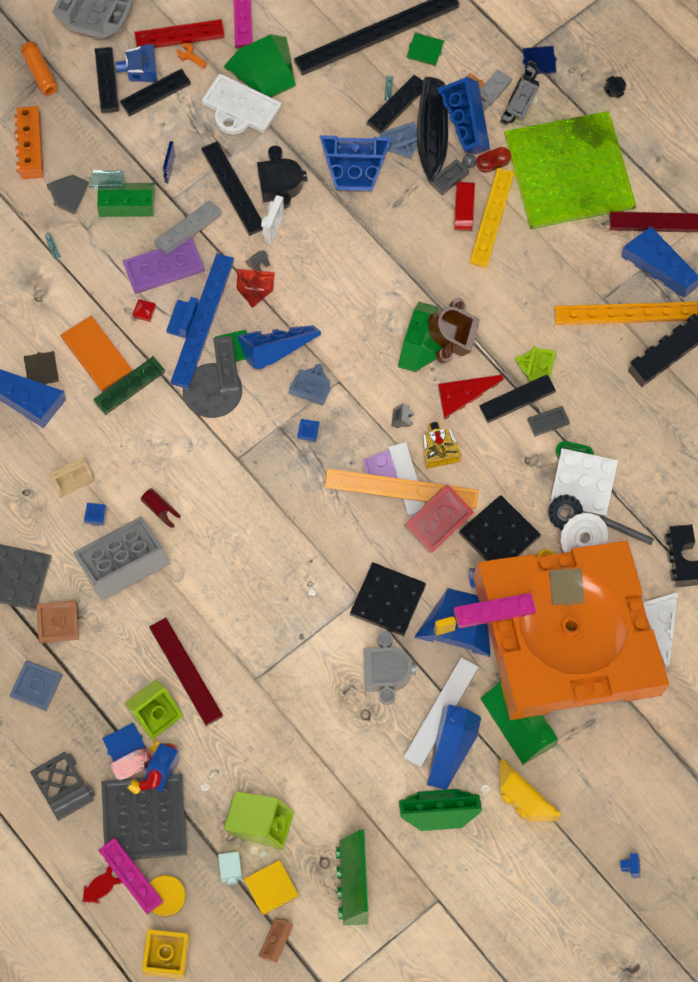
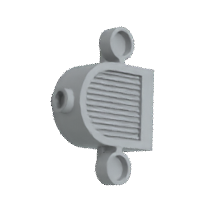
[364,631,416,705]

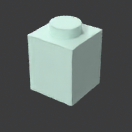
[218,852,242,885]

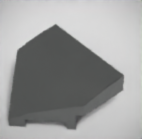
[47,174,89,215]

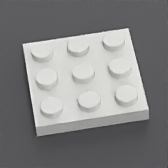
[550,448,618,517]

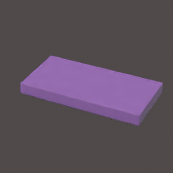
[123,238,205,294]

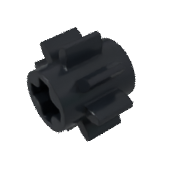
[604,75,626,98]

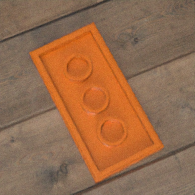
[60,315,133,393]

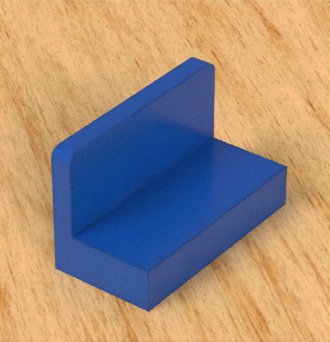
[166,297,198,338]

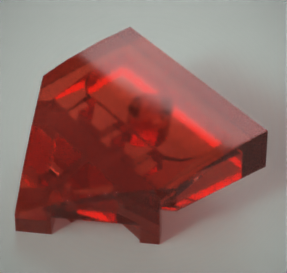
[236,269,275,308]

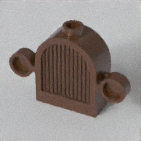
[428,298,480,364]

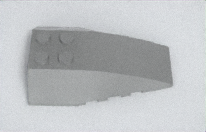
[53,0,133,39]

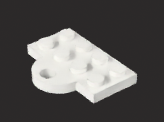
[202,73,282,135]

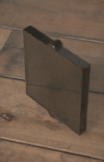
[24,351,59,385]

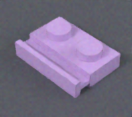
[363,450,398,478]

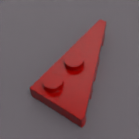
[438,374,504,419]

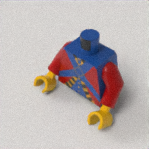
[127,740,179,794]

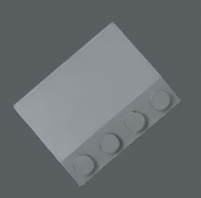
[73,517,170,601]

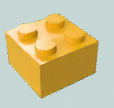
[142,929,190,980]

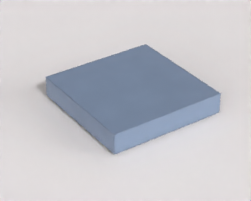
[9,661,63,711]

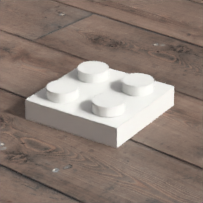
[261,195,284,245]

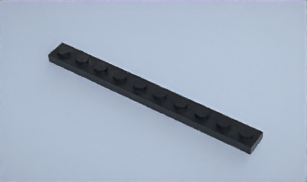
[294,0,459,75]

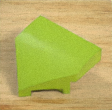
[515,346,556,382]

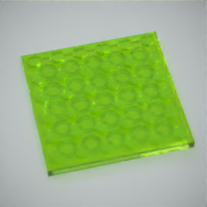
[504,111,637,229]

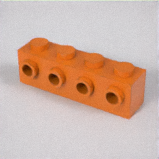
[14,106,44,179]

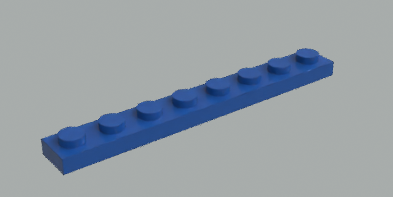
[171,253,234,389]

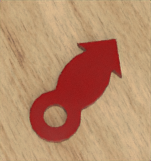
[82,866,122,904]

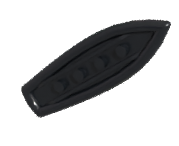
[417,77,448,183]

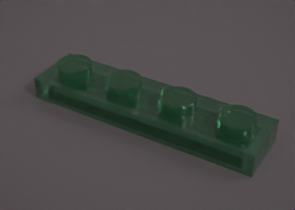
[93,356,165,415]

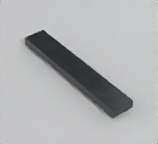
[201,141,263,236]

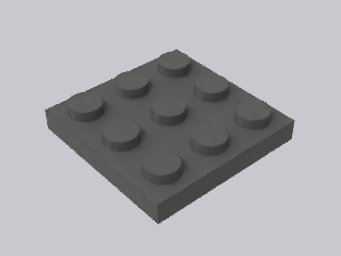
[0,544,52,611]

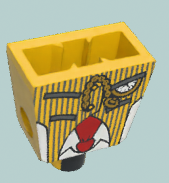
[423,422,461,469]

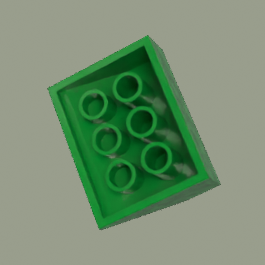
[336,829,368,926]

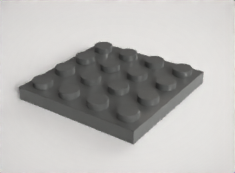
[101,774,187,862]

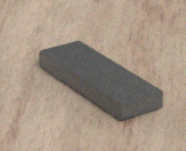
[213,336,239,392]

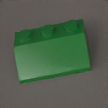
[97,183,155,217]

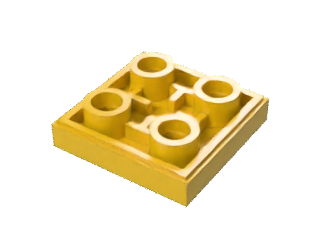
[244,860,299,916]

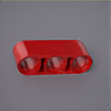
[454,182,475,231]

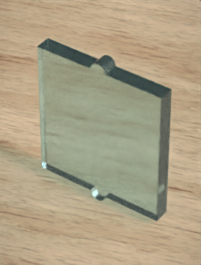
[89,171,125,188]
[549,567,585,606]

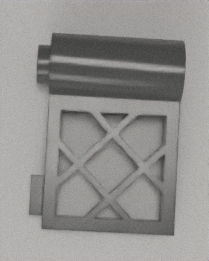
[30,752,95,821]

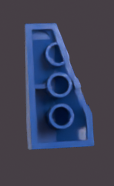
[427,704,481,790]

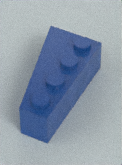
[621,227,698,298]
[0,369,66,429]

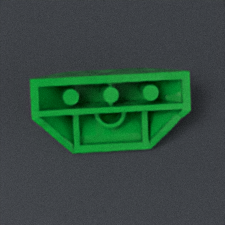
[398,302,442,372]
[399,789,482,831]

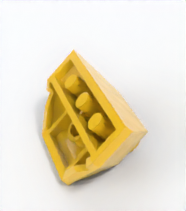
[499,758,562,821]

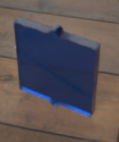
[522,46,557,74]
[163,141,175,184]

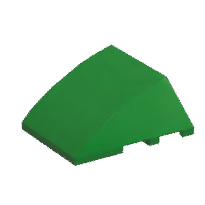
[224,34,296,98]

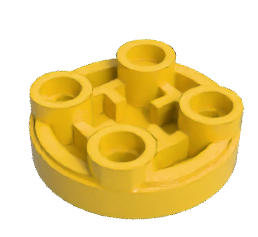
[150,875,186,917]

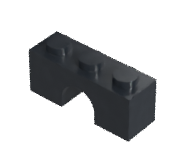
[665,524,698,587]

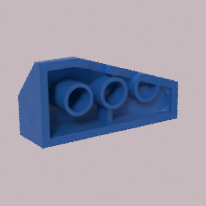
[238,325,321,369]

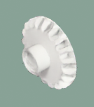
[559,512,608,553]

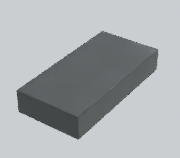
[527,406,570,437]

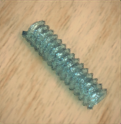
[384,75,393,102]
[44,233,60,259]

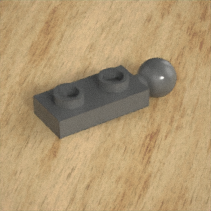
[430,154,476,195]

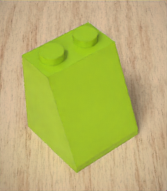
[224,791,294,850]

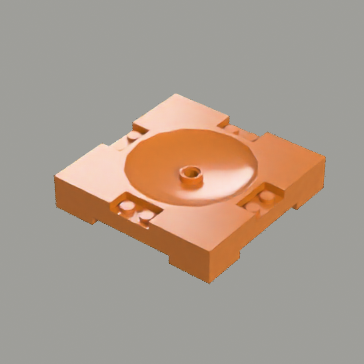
[473,540,669,720]

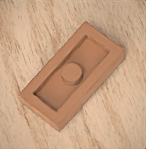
[259,919,293,963]

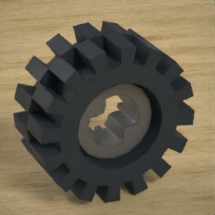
[548,494,583,530]

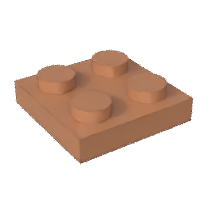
[37,600,79,644]

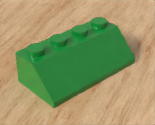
[480,681,558,765]

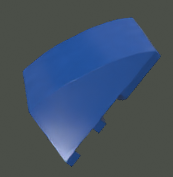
[319,135,392,191]
[414,588,491,657]

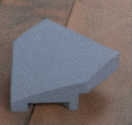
[380,121,417,158]
[289,363,331,406]

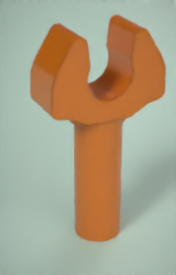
[177,43,207,69]

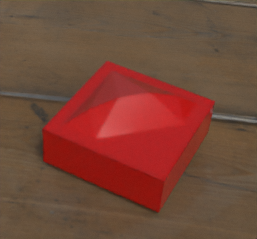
[132,299,156,322]

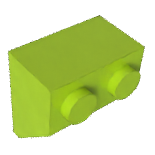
[124,679,183,740]

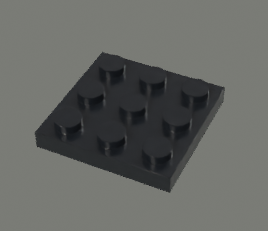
[459,495,541,561]
[350,562,426,637]

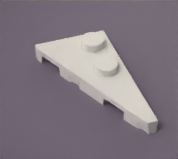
[643,592,678,667]

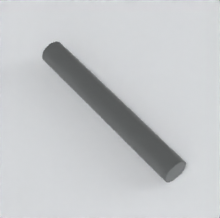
[600,515,654,545]

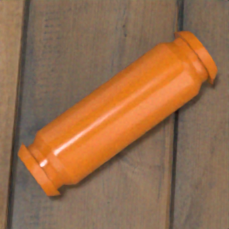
[21,41,58,96]

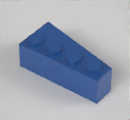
[437,77,490,154]

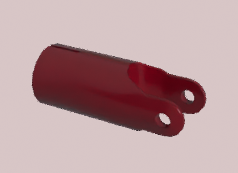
[140,488,181,528]

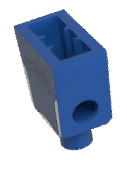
[116,44,157,82]

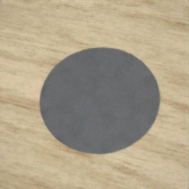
[182,363,242,418]

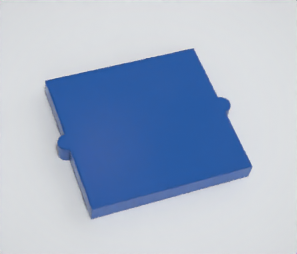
[102,723,148,768]

